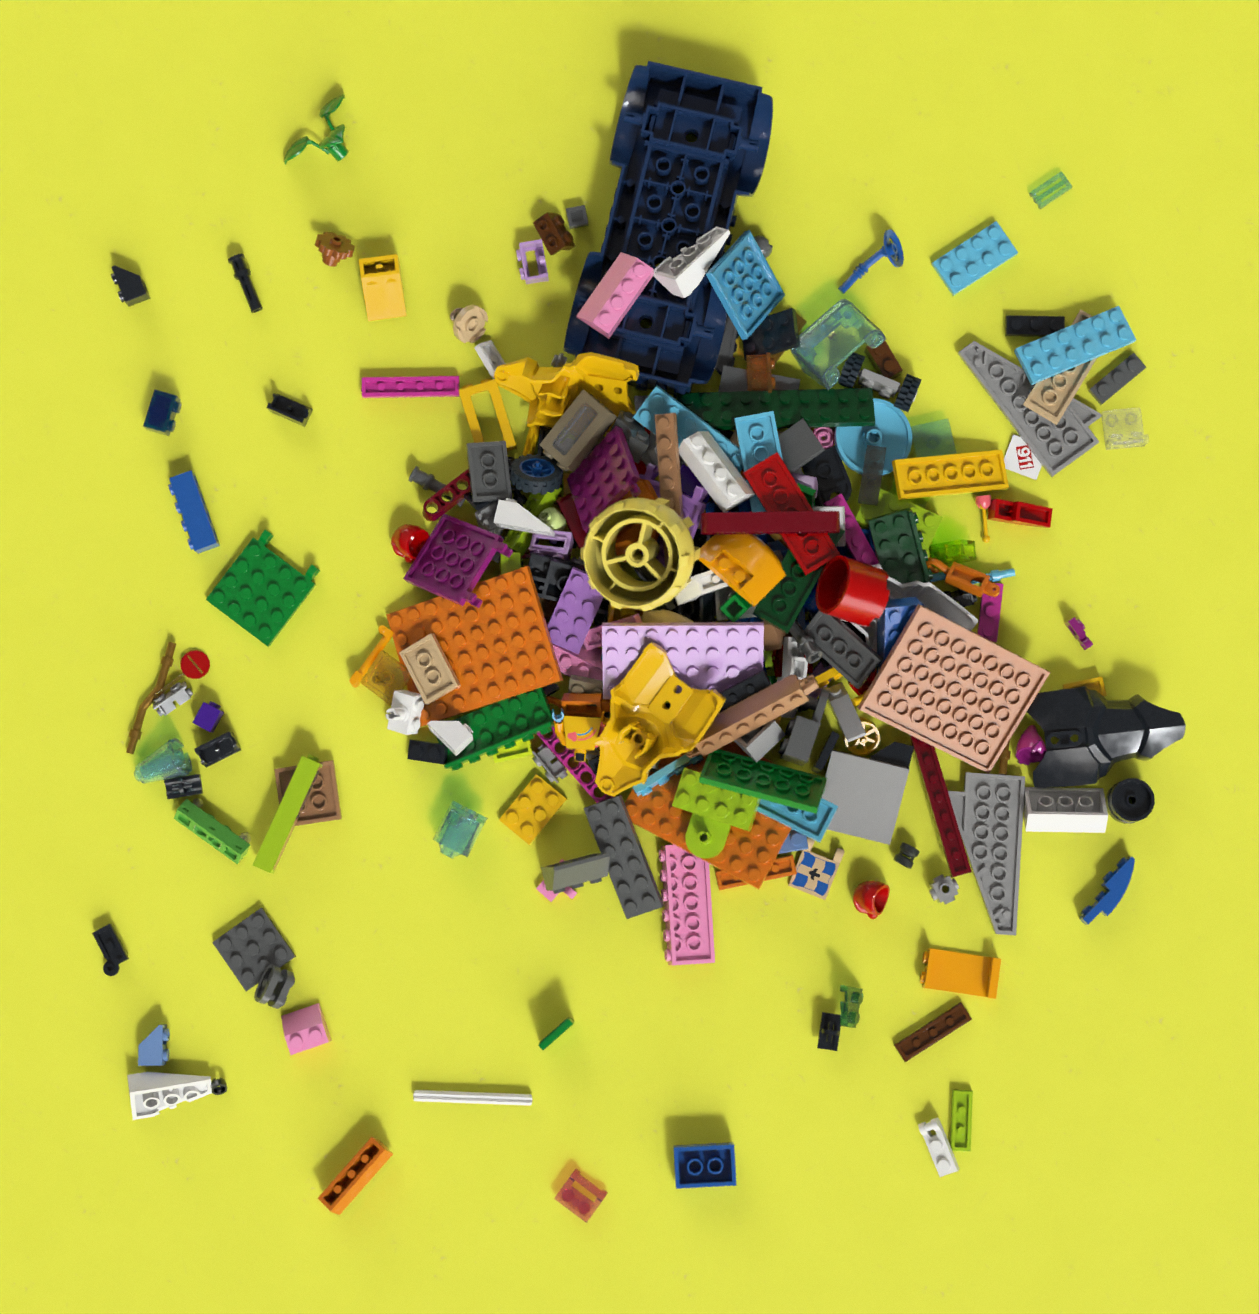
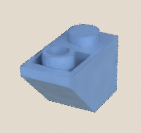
[138,1024,170,1066]

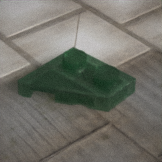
[840,985,863,1028]

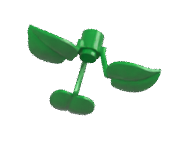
[284,94,349,165]

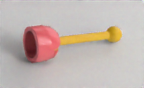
[975,495,991,543]

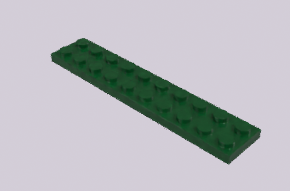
[676,388,875,430]

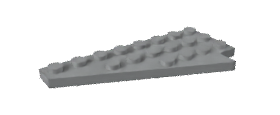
[958,341,1102,477]
[948,772,1025,935]

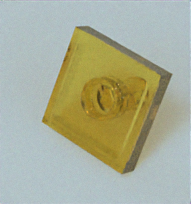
[360,650,411,705]

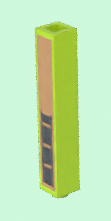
[253,754,322,874]

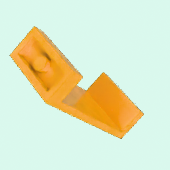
[920,948,1001,999]

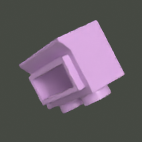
[516,239,549,284]
[529,530,574,561]

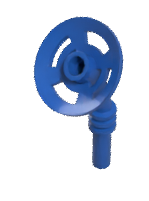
[838,229,904,294]

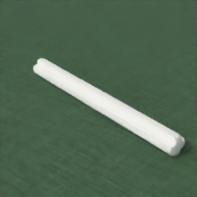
[413,1090,532,1106]

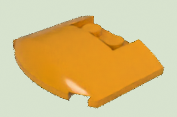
[698,534,786,607]

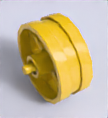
[843,717,880,756]

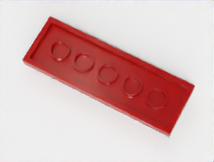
[743,452,840,576]

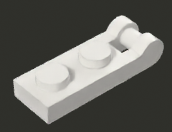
[918,1118,960,1177]

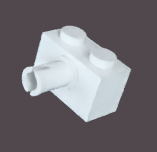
[386,690,424,735]

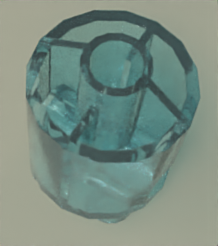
[433,801,488,859]

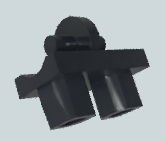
[164,774,203,799]
[817,1012,842,1051]

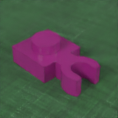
[1065,617,1093,650]

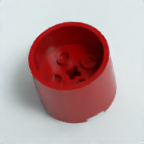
[816,555,890,627]

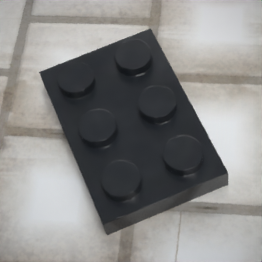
[742,308,800,362]

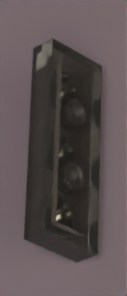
[858,445,887,506]

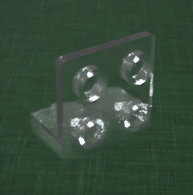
[1101,407,1149,450]

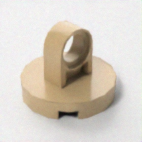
[450,305,488,343]

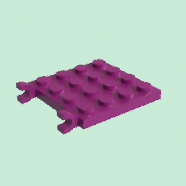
[567,426,641,533]
[403,514,513,608]

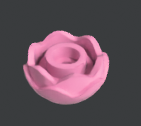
[813,427,834,449]

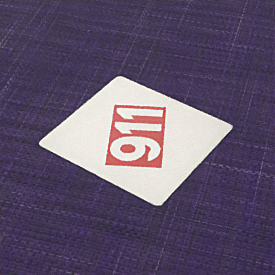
[1004,435,1042,480]

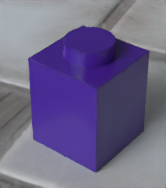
[192,701,224,733]

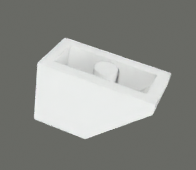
[428,721,473,756]

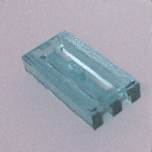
[1029,171,1073,209]

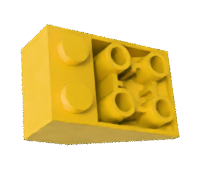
[359,254,407,321]

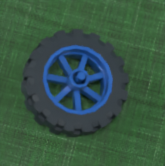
[510,454,563,494]

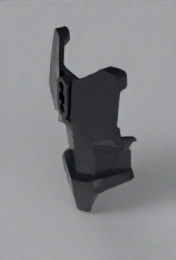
[1027,686,1186,787]

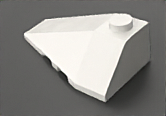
[127,1072,212,1120]

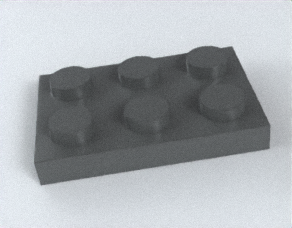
[466,441,512,503]

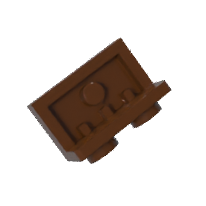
[533,212,575,255]

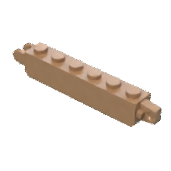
[685,674,819,758]

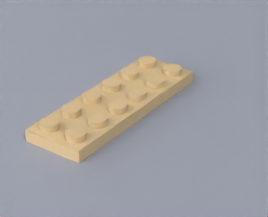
[1023,310,1097,425]

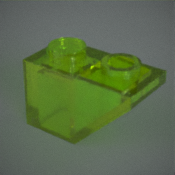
[929,540,976,564]

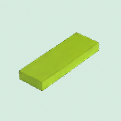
[950,1089,973,1152]

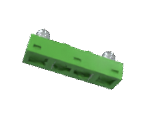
[174,798,251,864]

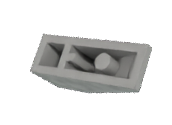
[827,682,866,742]

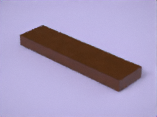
[894,1002,972,1062]

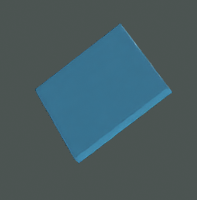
[706,230,785,340]

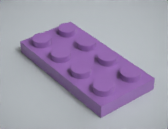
[547,567,603,654]

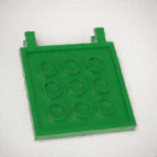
[206,529,320,647]

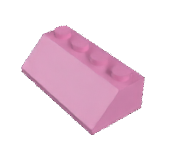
[576,252,654,339]

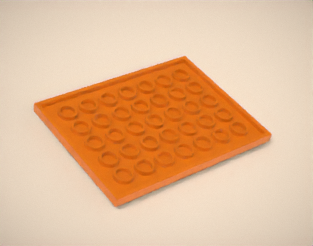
[386,566,563,727]
[625,741,791,890]

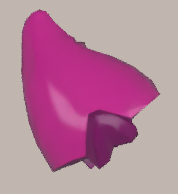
[1016,725,1046,765]

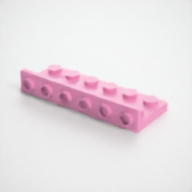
[658,845,715,965]

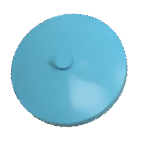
[834,398,912,477]

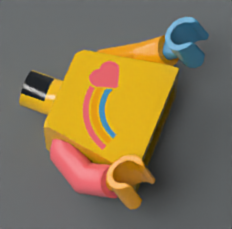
[552,708,610,762]

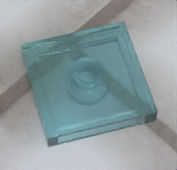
[911,419,957,458]

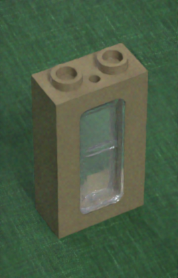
[539,389,618,472]

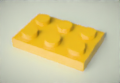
[499,774,567,845]

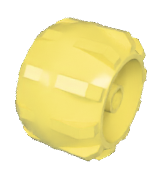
[580,496,700,611]

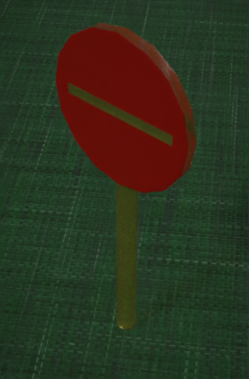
[154,650,210,698]

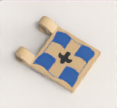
[788,837,844,900]

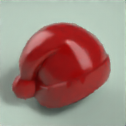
[391,524,429,564]
[853,881,890,919]

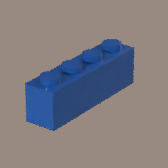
[168,470,220,554]

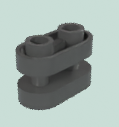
[254,964,295,1009]

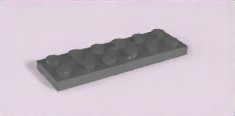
[584,795,664,919]

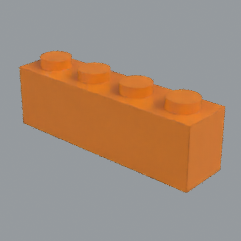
[318,1137,393,1215]

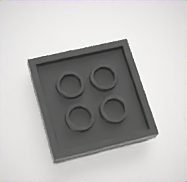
[212,908,296,991]

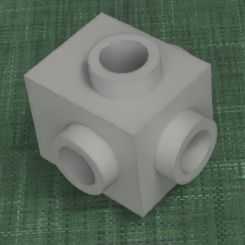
[929,874,959,904]

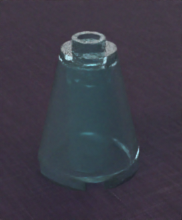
[134,738,192,784]

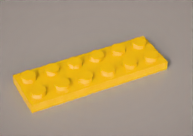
[892,450,1009,500]

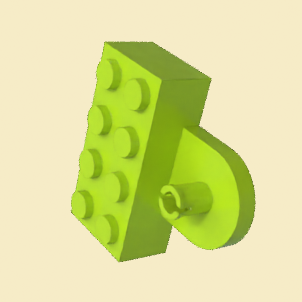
[855,480,943,552]
[672,768,761,859]

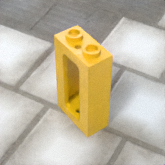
[458,378,517,452]

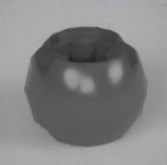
[754,235,773,259]

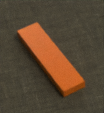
[715,855,797,890]

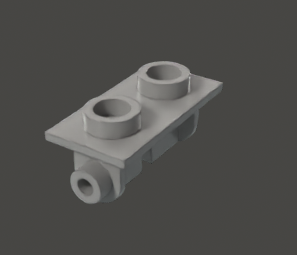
[152,681,193,716]
[532,744,568,783]

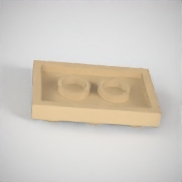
[399,633,461,705]

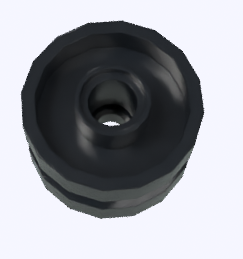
[1105,778,1155,824]

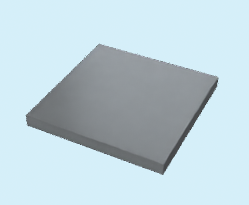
[822,750,910,845]

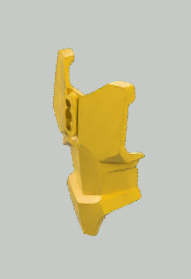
[494,352,639,439]
[590,642,725,797]

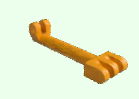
[349,625,394,688]

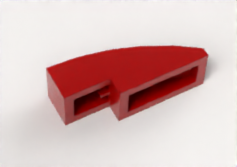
[987,499,1053,528]

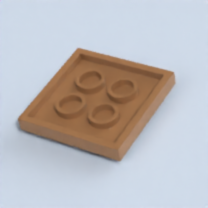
[274,760,342,826]

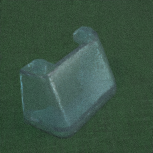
[790,299,886,390]

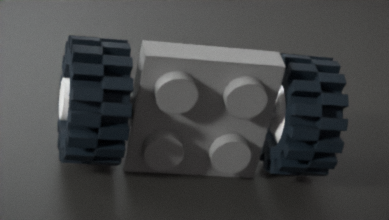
[837,351,922,412]

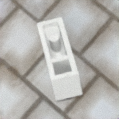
[494,498,555,537]

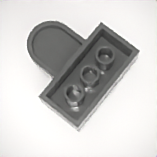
[778,686,831,766]

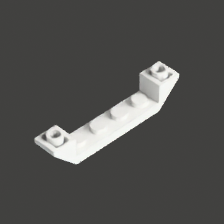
[675,550,783,606]

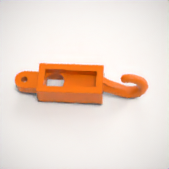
[926,557,1000,598]
[546,693,611,717]

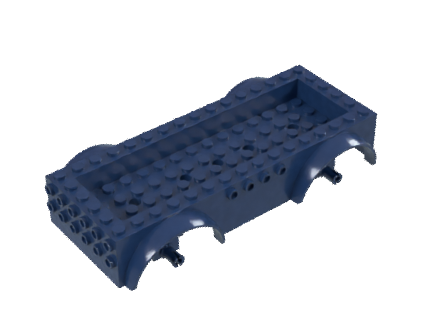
[563,61,773,398]

